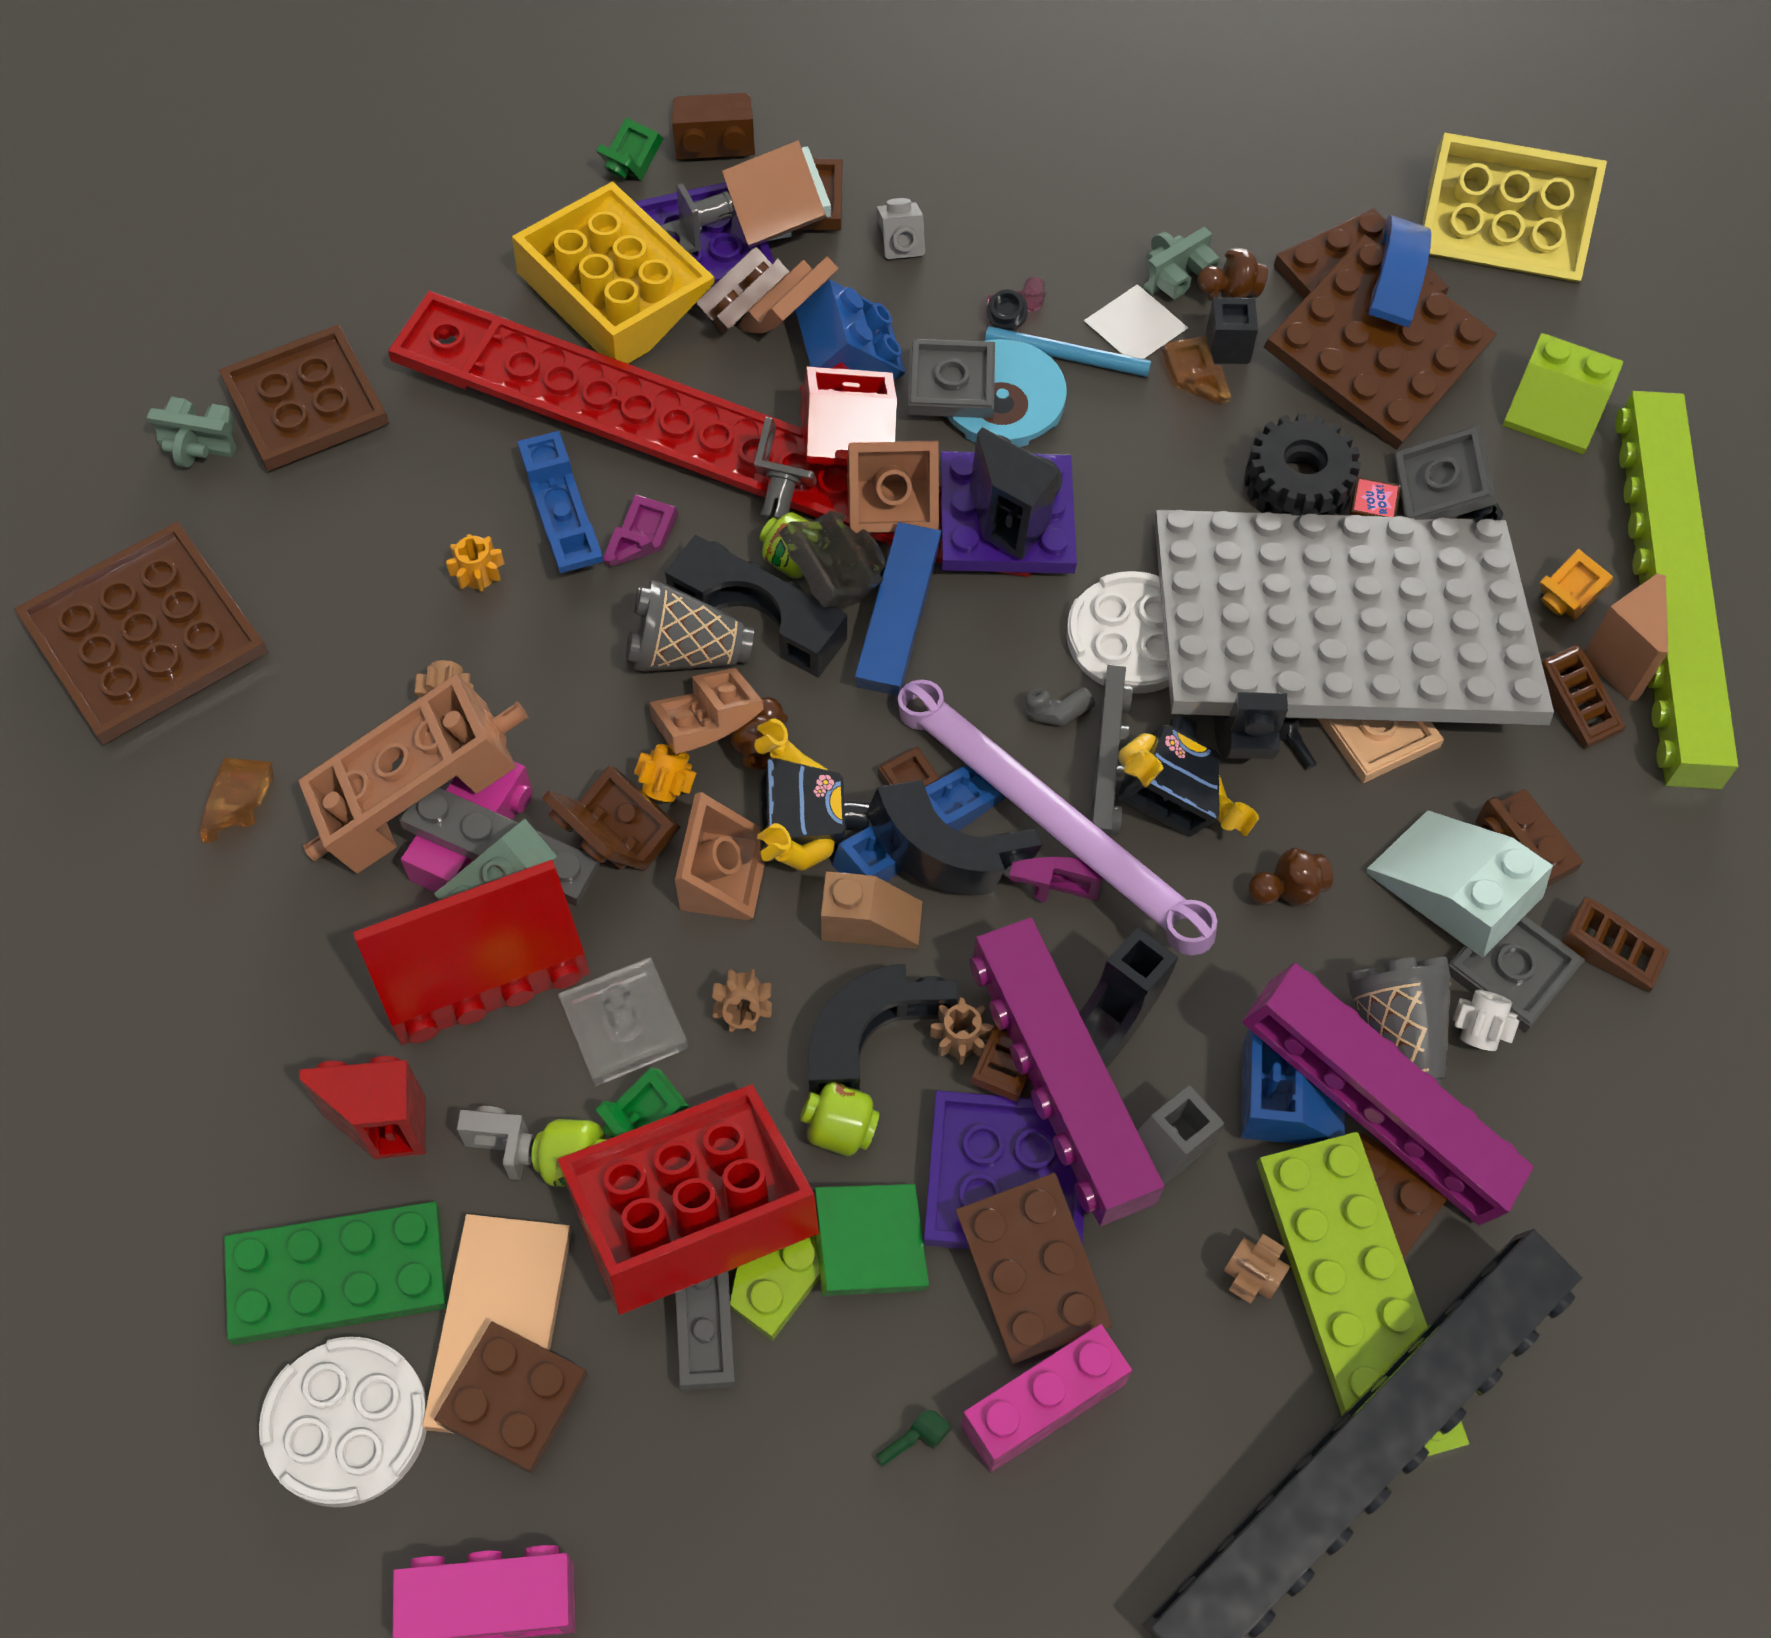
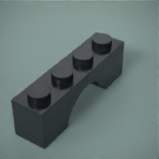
[665,534,847,678]

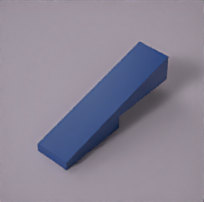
[855,522,942,696]
[832,765,1006,882]

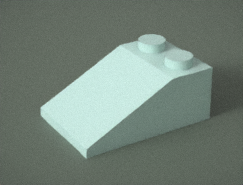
[1366,810,1553,958]

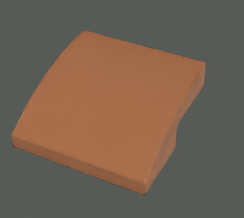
[722,140,827,248]
[738,256,839,333]
[649,668,764,754]

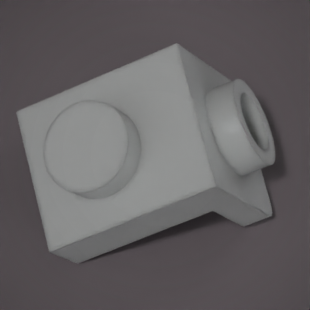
[876,198,925,259]
[457,1106,535,1180]

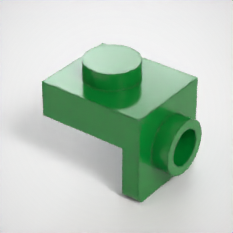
[596,117,664,181]
[596,1068,690,1139]

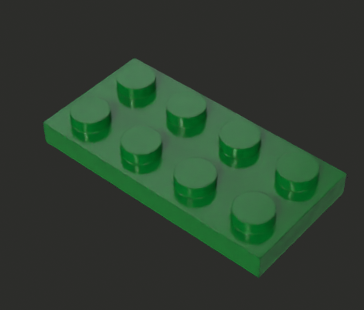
[224,1201,447,1345]

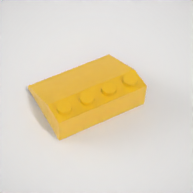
[512,181,715,364]

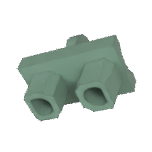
[1144,226,1220,300]
[146,396,237,468]

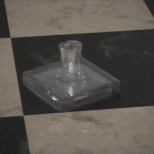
[558,957,688,1086]

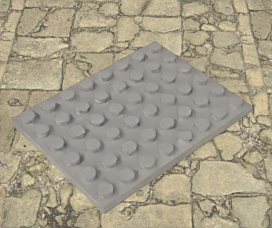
[1154,510,1554,725]

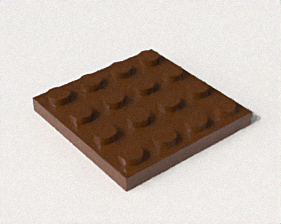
[1263,234,1497,450]
[14,521,268,745]

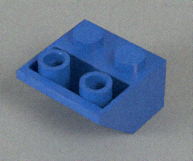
[795,279,906,379]
[1240,1029,1345,1145]

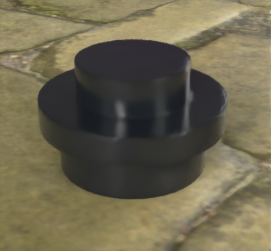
[987,289,1028,331]

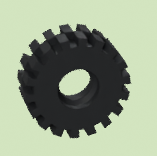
[1244,414,1361,516]

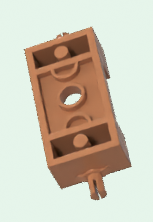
[298,673,529,874]

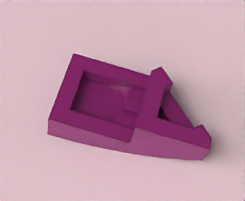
[603,494,679,566]
[1009,857,1103,902]

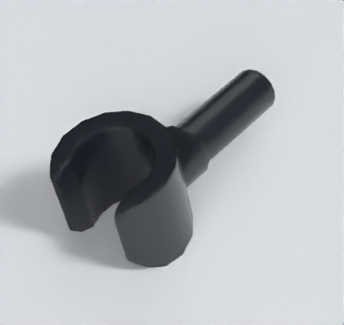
[1279,718,1317,770]

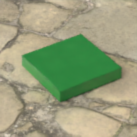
[813,1184,929,1296]

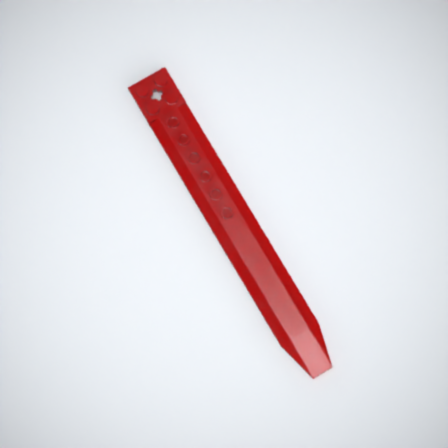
[388,291,1031,577]

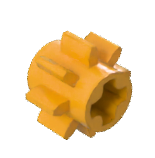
[446,534,505,591]
[634,744,697,802]

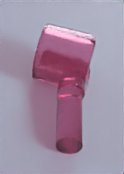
[987,277,1046,312]

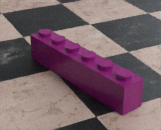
[969,917,1165,1227]
[1242,962,1534,1226]

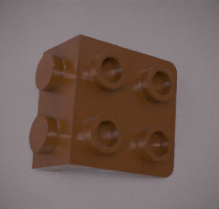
[672,93,755,159]
[542,765,681,871]

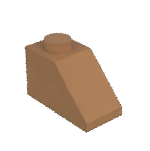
[821,871,923,949]

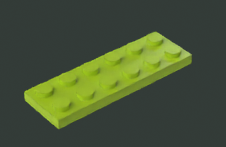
[1256,1132,1469,1457]

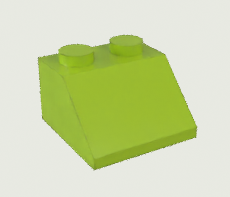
[1502,332,1624,455]

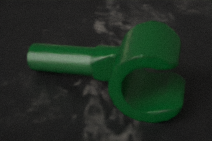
[876,1410,951,1467]

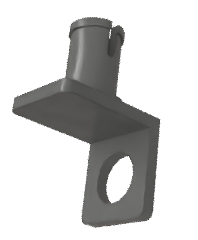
[660,183,735,254]
[754,417,817,520]

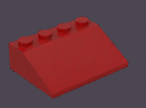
[353,860,590,1045]
[557,1084,819,1315]

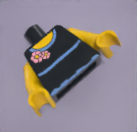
[1117,716,1259,837]
[754,719,870,871]

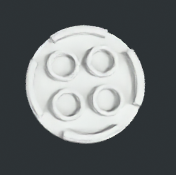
[1066,571,1169,693]
[259,1337,427,1507]

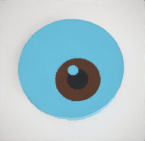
[944,339,1067,447]

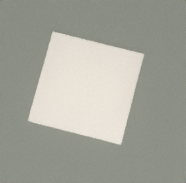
[1084,284,1188,359]

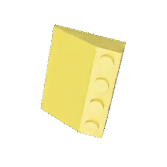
[1422,132,1607,283]

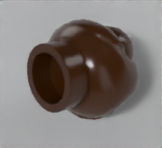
[1197,248,1268,301]
[730,697,789,770]
[1249,848,1333,906]

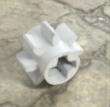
[1453,990,1520,1051]

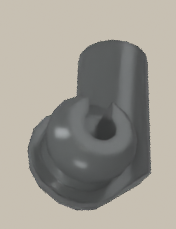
[1025,687,1095,726]

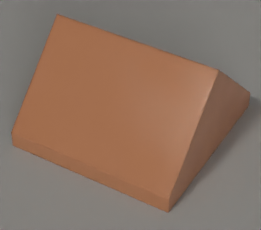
[847,441,939,533]
[1584,574,1668,701]
[675,792,765,920]

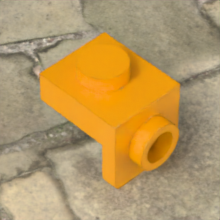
[1540,548,1613,620]

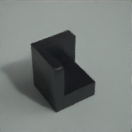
[1206,297,1258,364]

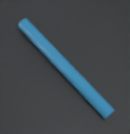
[985,326,1151,377]

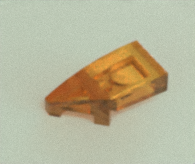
[1162,335,1231,404]
[200,757,274,843]

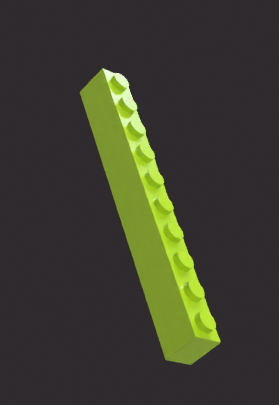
[1615,391,1739,789]

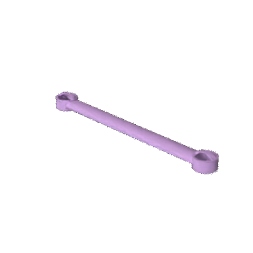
[898,680,1217,956]

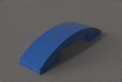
[1368,214,1431,328]
[517,431,604,573]

